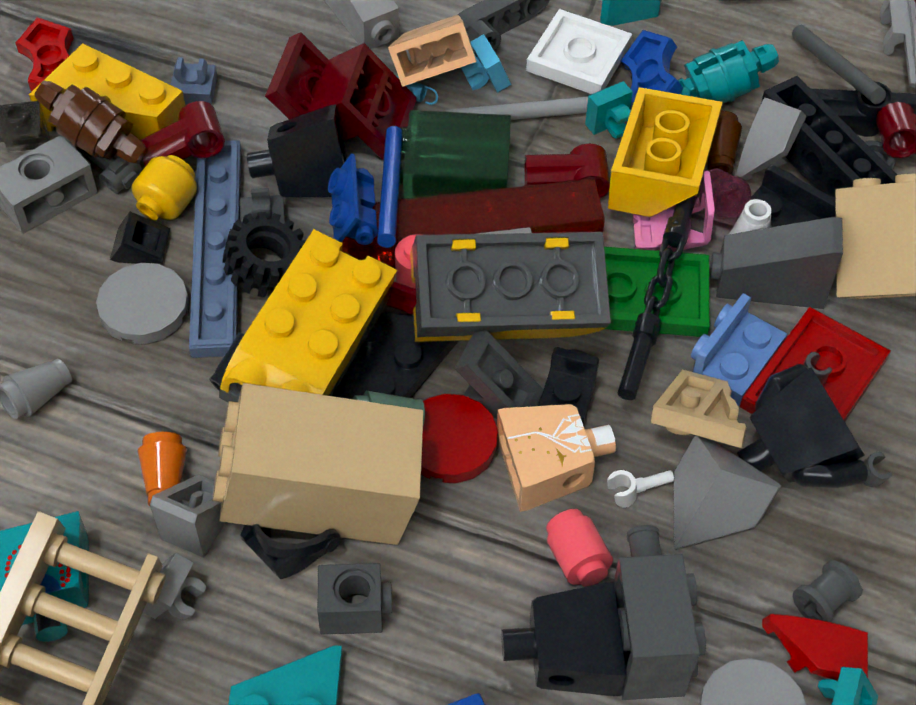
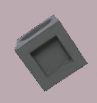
[317,563,392,635]

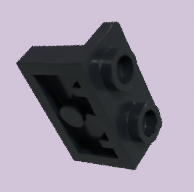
[736,165,836,227]

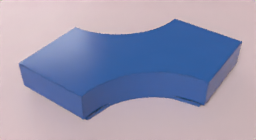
[620,30,683,110]

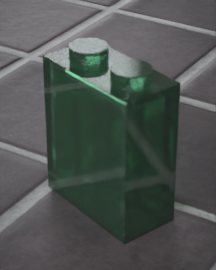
[399,110,511,208]

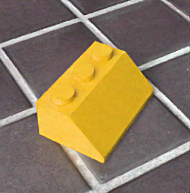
[608,87,723,217]

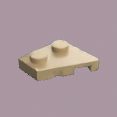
[651,369,747,448]

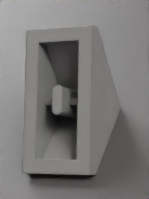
[150,475,225,558]

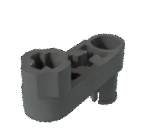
[458,0,549,57]

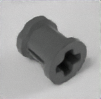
[793,560,863,622]

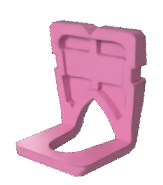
[632,171,715,252]

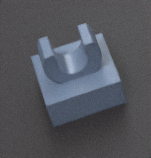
[171,57,218,105]

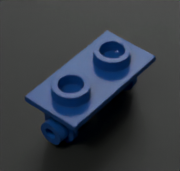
[328,153,378,245]

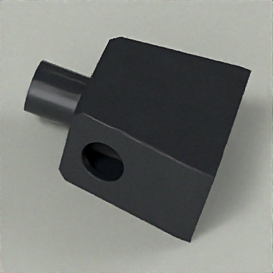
[247,104,347,197]
[501,582,627,696]

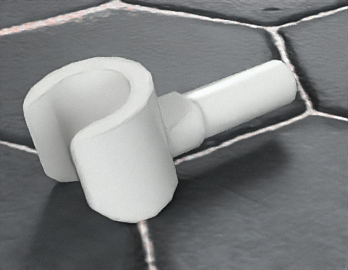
[607,470,674,508]

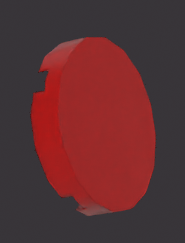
[421,393,498,484]

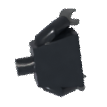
[737,352,892,488]

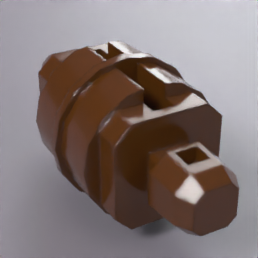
[35,81,148,164]

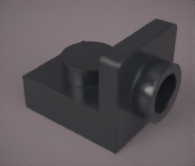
[538,347,600,425]

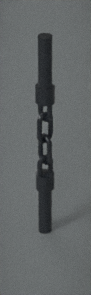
[617,194,698,400]

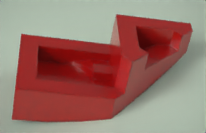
[762,614,868,681]

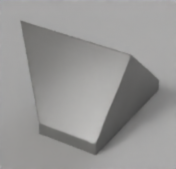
[673,435,782,550]

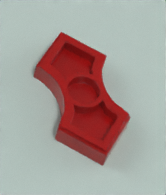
[15,17,74,91]

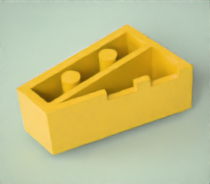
[29,43,185,140]

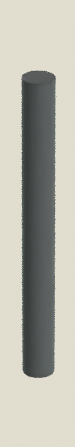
[792,25,886,104]

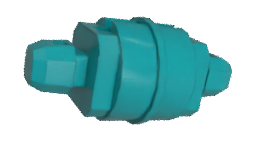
[678,40,779,104]

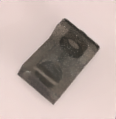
[0,101,50,153]

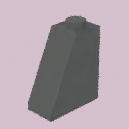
[709,217,843,309]

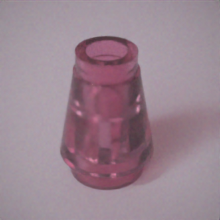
[709,168,751,218]

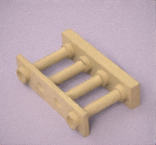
[0,511,166,705]

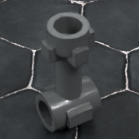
[70,142,142,194]

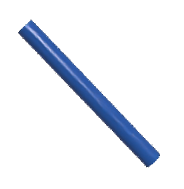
[377,126,403,248]

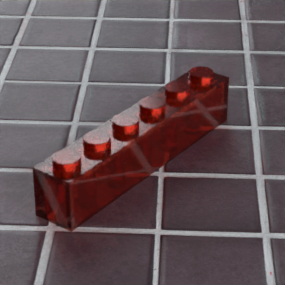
[341,179,605,269]

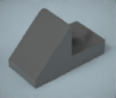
[455,330,543,419]

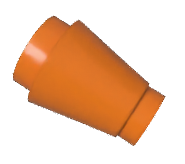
[138,431,187,506]

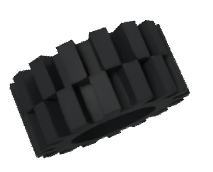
[222,212,306,297]

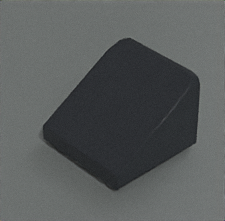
[110,211,170,264]

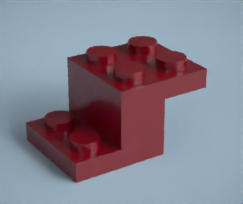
[265,32,417,161]

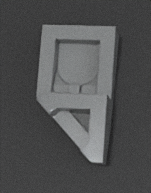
[736,97,807,181]

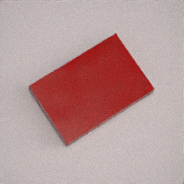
[739,307,891,422]

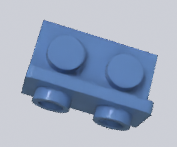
[691,293,787,406]

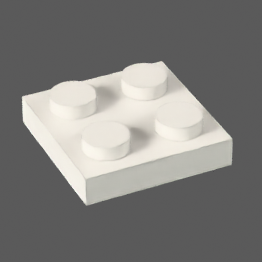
[526,9,632,94]

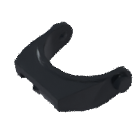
[240,524,340,579]

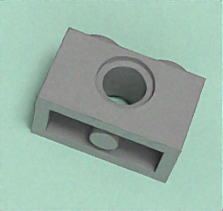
[0,135,98,234]

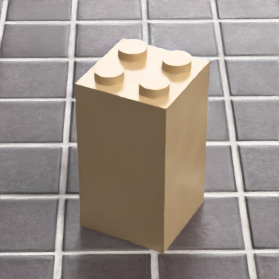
[212,383,423,545]

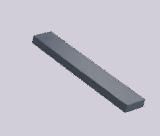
[189,140,241,358]

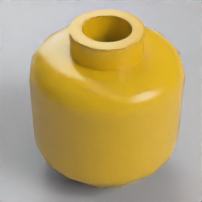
[132,155,197,220]

